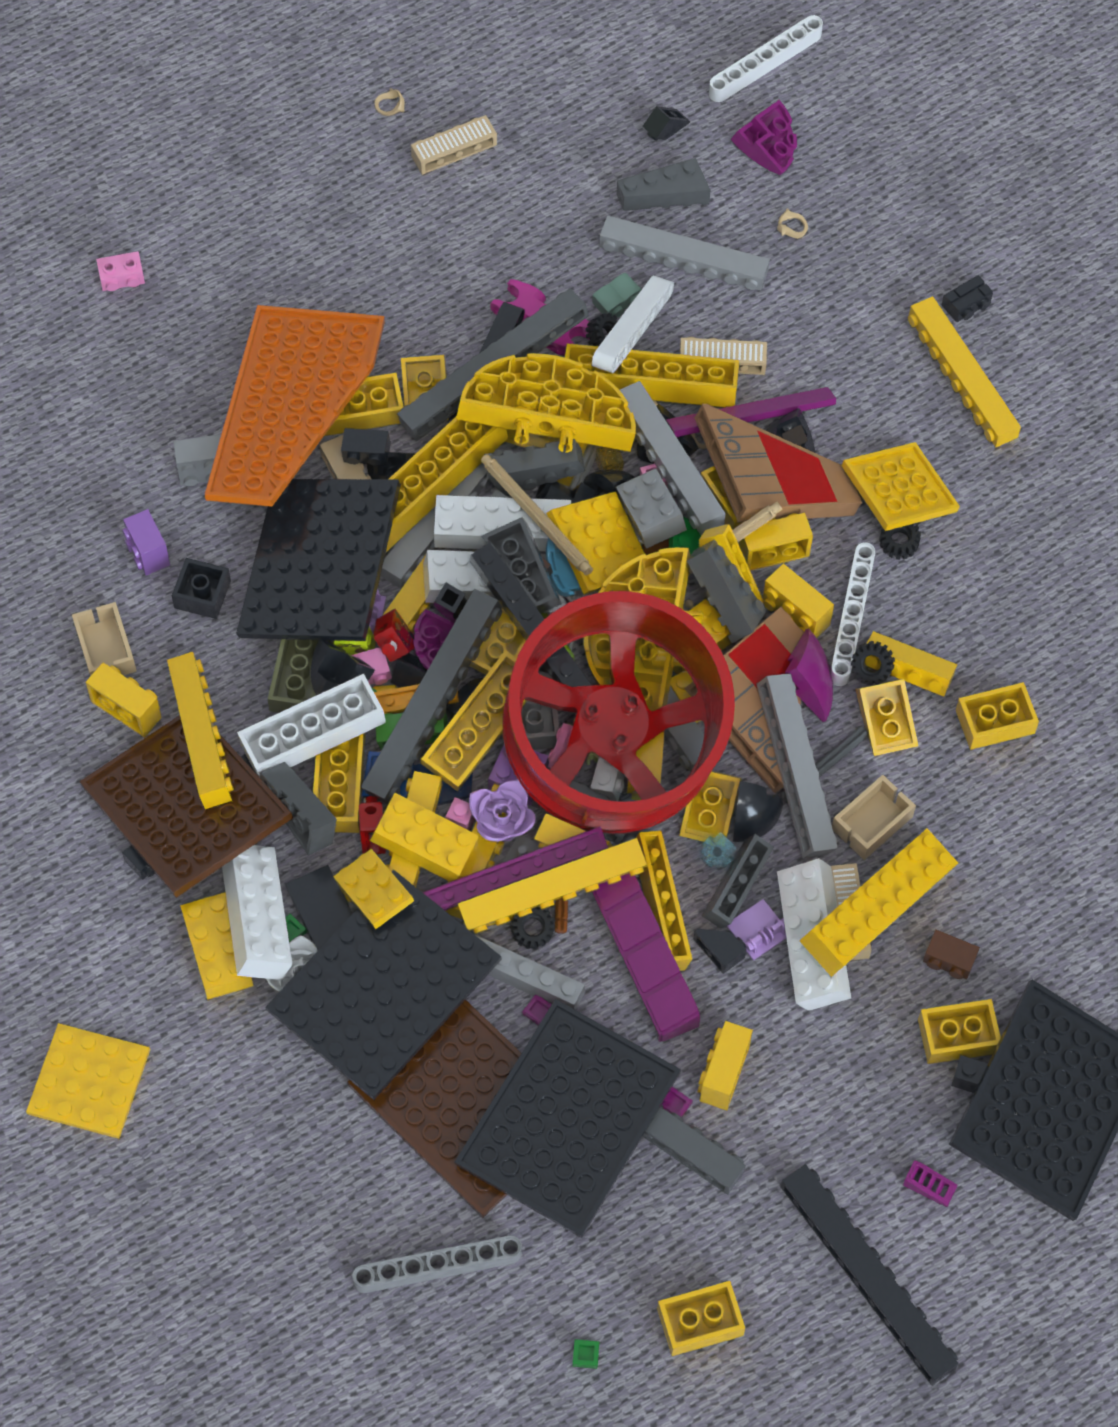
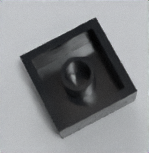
[171,558,231,619]

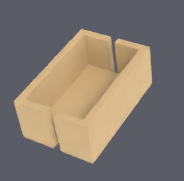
[72,602,137,676]
[832,775,916,860]

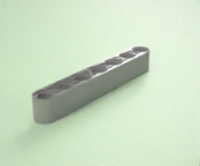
[352,1236,522,1293]

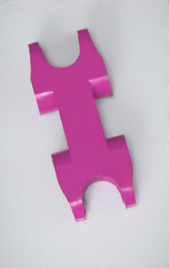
[490,279,590,356]

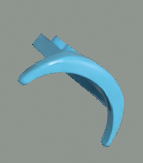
[546,537,581,597]

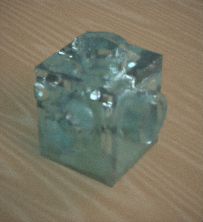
[701,832,738,868]

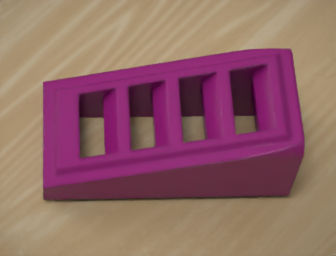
[903,1160,958,1207]

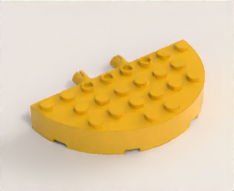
[456,353,636,453]
[584,547,703,711]

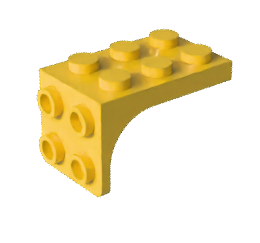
[333,849,414,929]

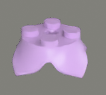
[469,779,535,842]

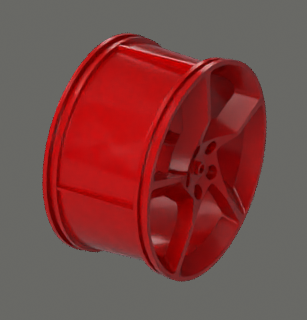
[502,591,735,834]

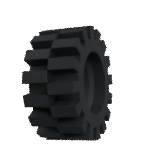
[585,313,618,346]
[879,524,921,560]
[851,641,895,685]
[511,907,555,950]

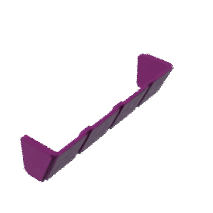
[592,873,700,1042]

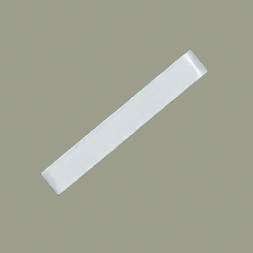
[709,15,823,102]
[592,275,674,373]
[831,543,875,686]

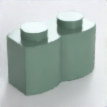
[592,273,642,318]

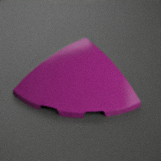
[730,99,797,175]
[413,609,454,670]
[785,628,833,722]

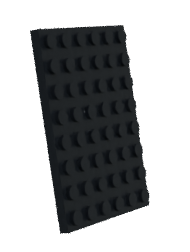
[236,479,401,641]
[265,870,502,1100]
[949,979,1118,1221]
[454,999,681,1238]

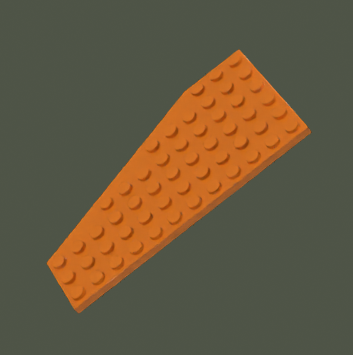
[205,305,385,507]

